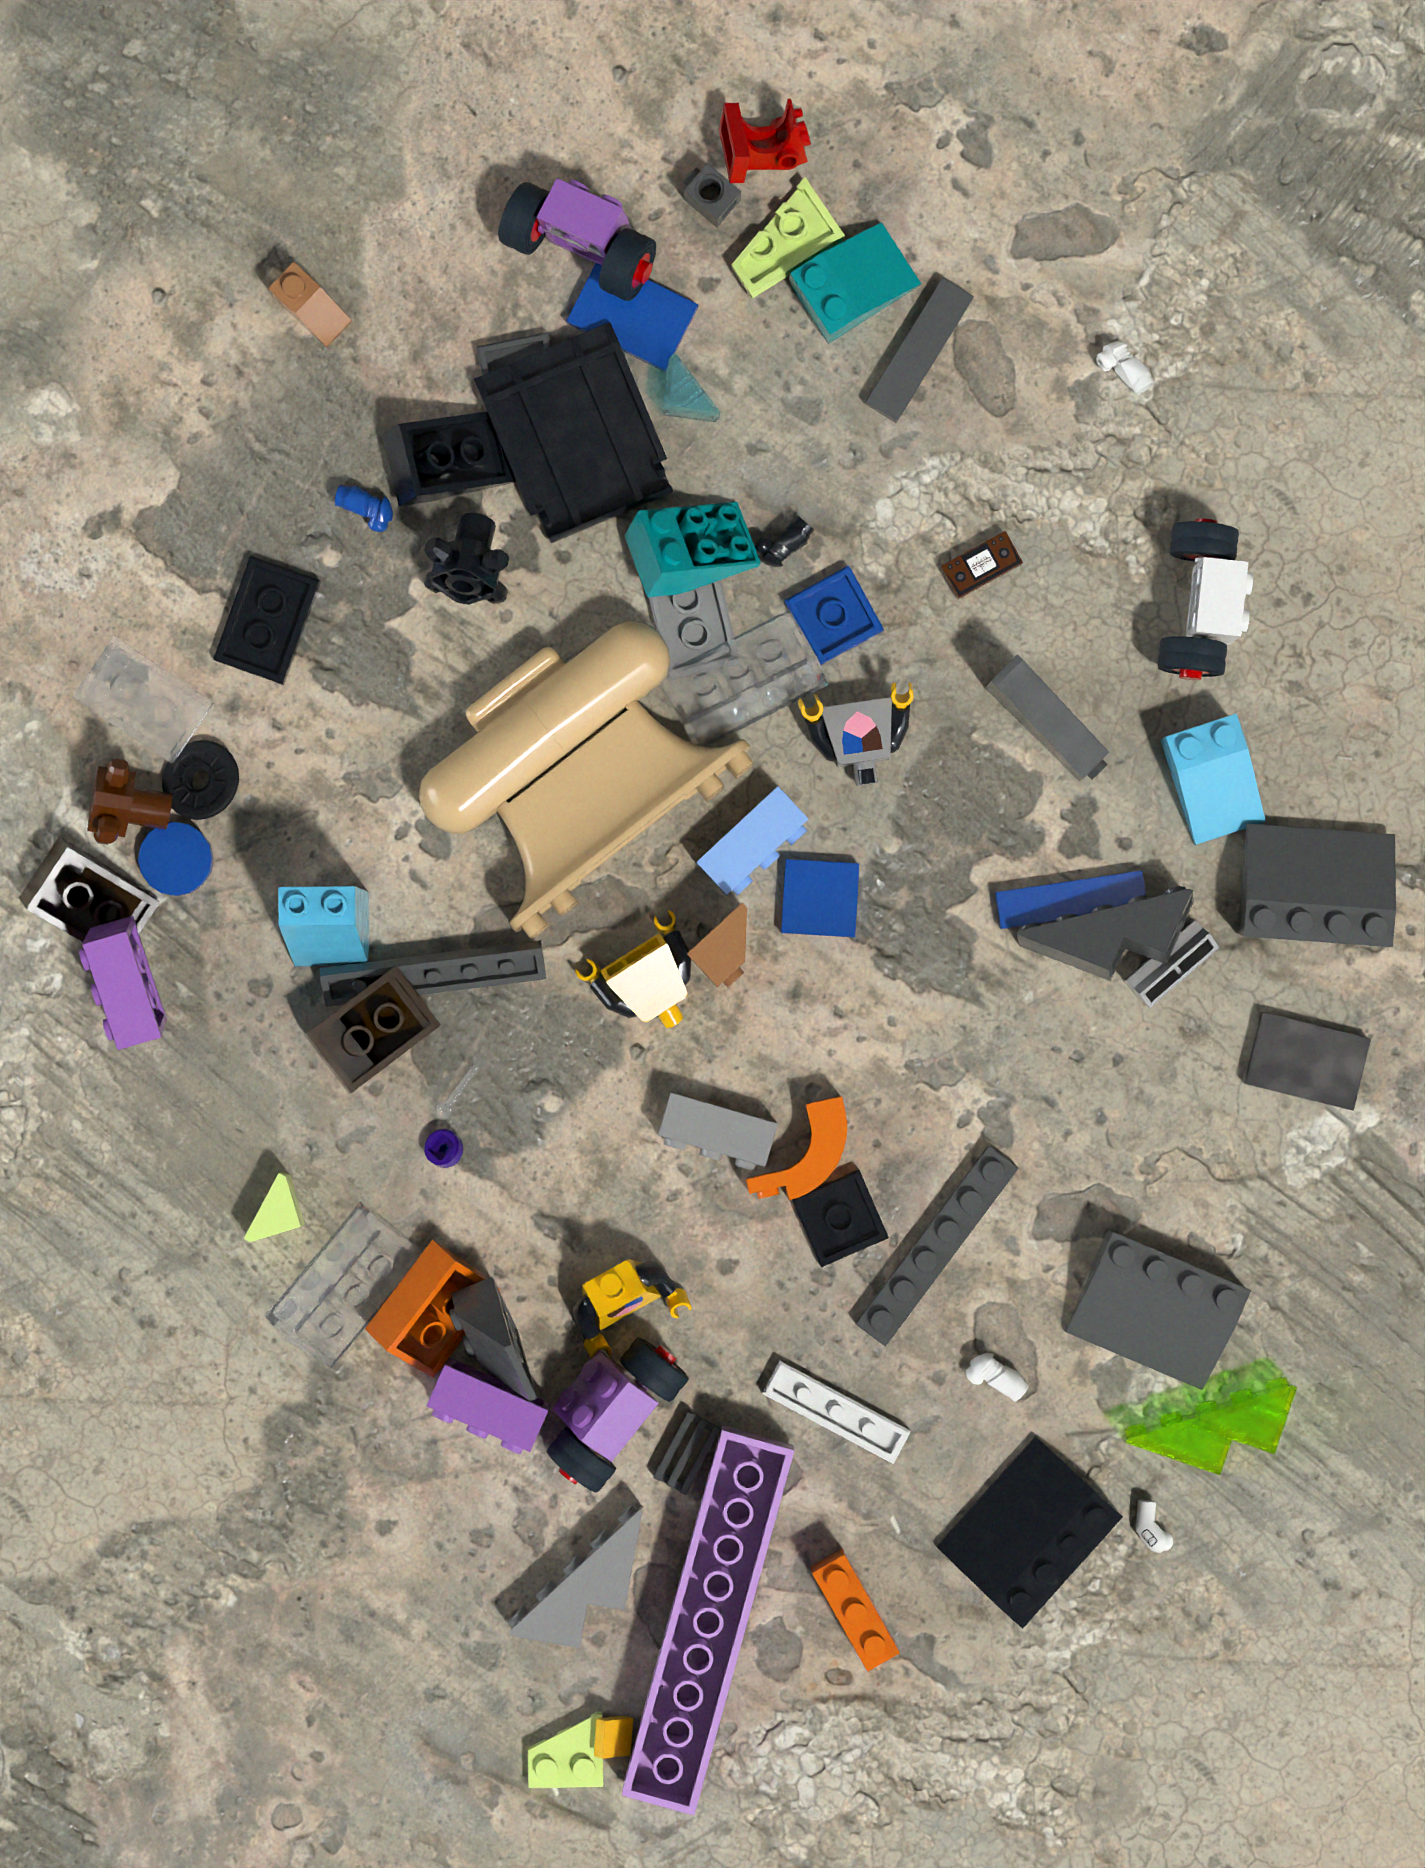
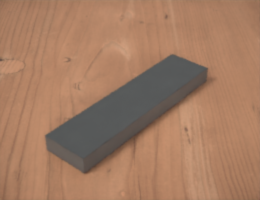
[865,277,974,423]

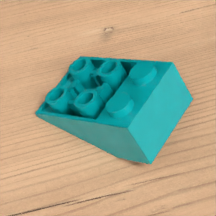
[624,502,761,598]

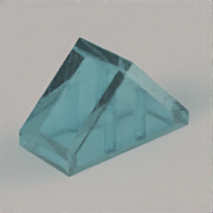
[662,353,720,423]

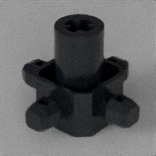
[424,512,509,605]

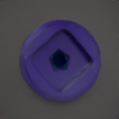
[424,1129,464,1168]

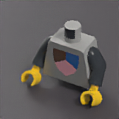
[798,682,914,786]

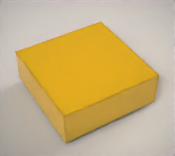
[594,1715,633,1759]

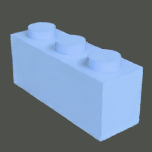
[696,786,808,896]

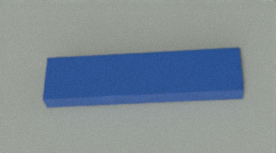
[995,871,1146,929]

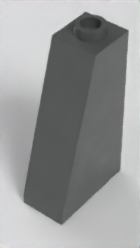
[985,654,1109,781]

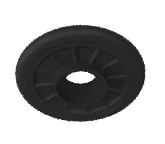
[162,740,239,820]

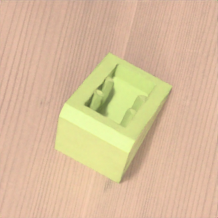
[244,1171,305,1242]

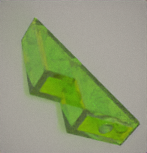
[1121,1377,1297,1475]

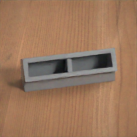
[1123,919,1220,1008]

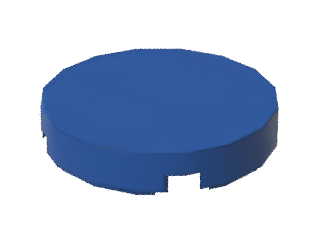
[138,822,214,896]

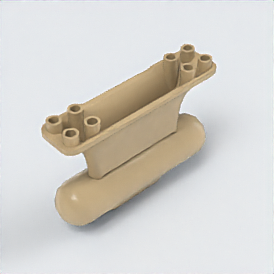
[419,621,754,939]

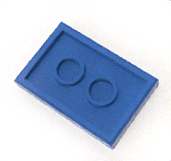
[567,263,698,372]

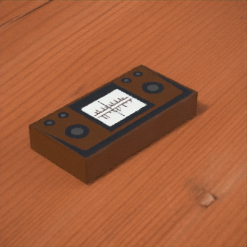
[940,531,1023,600]

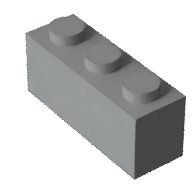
[658,1092,778,1171]

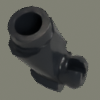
[755,516,814,567]

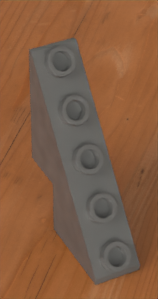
[1017,886,1194,981]

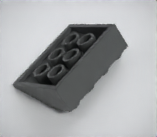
[1237,823,1396,947]
[1065,1229,1251,1390]

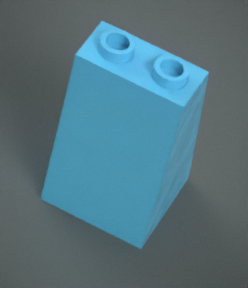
[278,886,369,967]

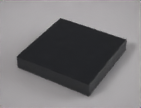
[792,1169,889,1267]

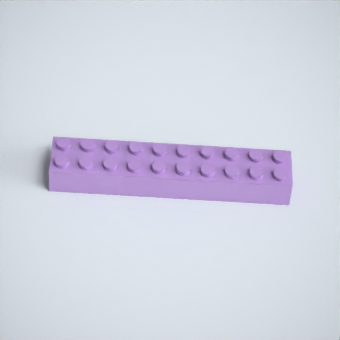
[622,1425,795,1815]

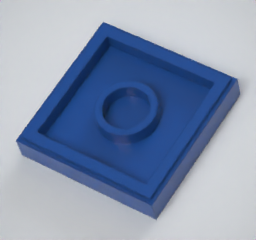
[784,565,884,666]
[781,859,860,938]

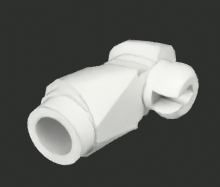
[1096,342,1155,395]
[966,1353,1029,1402]

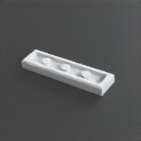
[762,1360,911,1464]

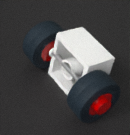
[1158,518,1253,680]

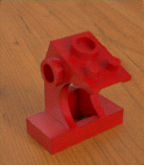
[719,99,811,183]

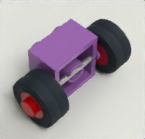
[498,178,656,301]
[546,1337,689,1493]

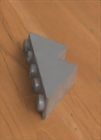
[508,1504,643,1648]

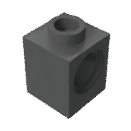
[683,163,741,228]

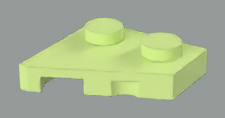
[528,1712,604,1788]

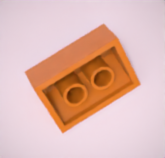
[365,1240,501,1378]

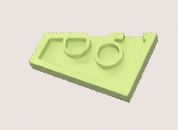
[731,177,845,299]

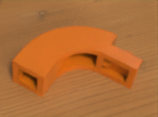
[746,1096,847,1200]

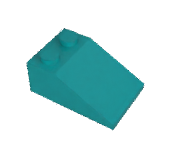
[789,222,922,344]

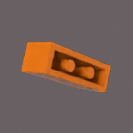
[811,1548,900,1672]

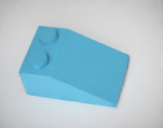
[1160,713,1266,845]

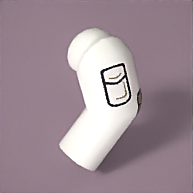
[1135,1499,1173,1553]

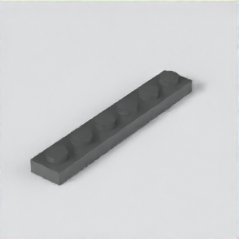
[320,940,546,1007]
[855,1146,1019,1347]

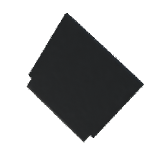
[474,322,673,544]

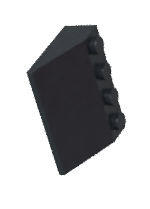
[936,1436,1123,1629]

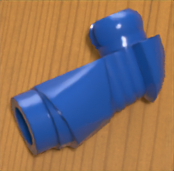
[335,484,393,532]

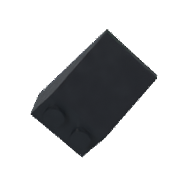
[382,412,515,507]

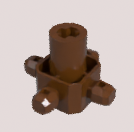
[87,758,172,845]

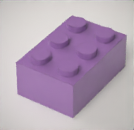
[79,916,167,1050]
[426,1358,552,1454]

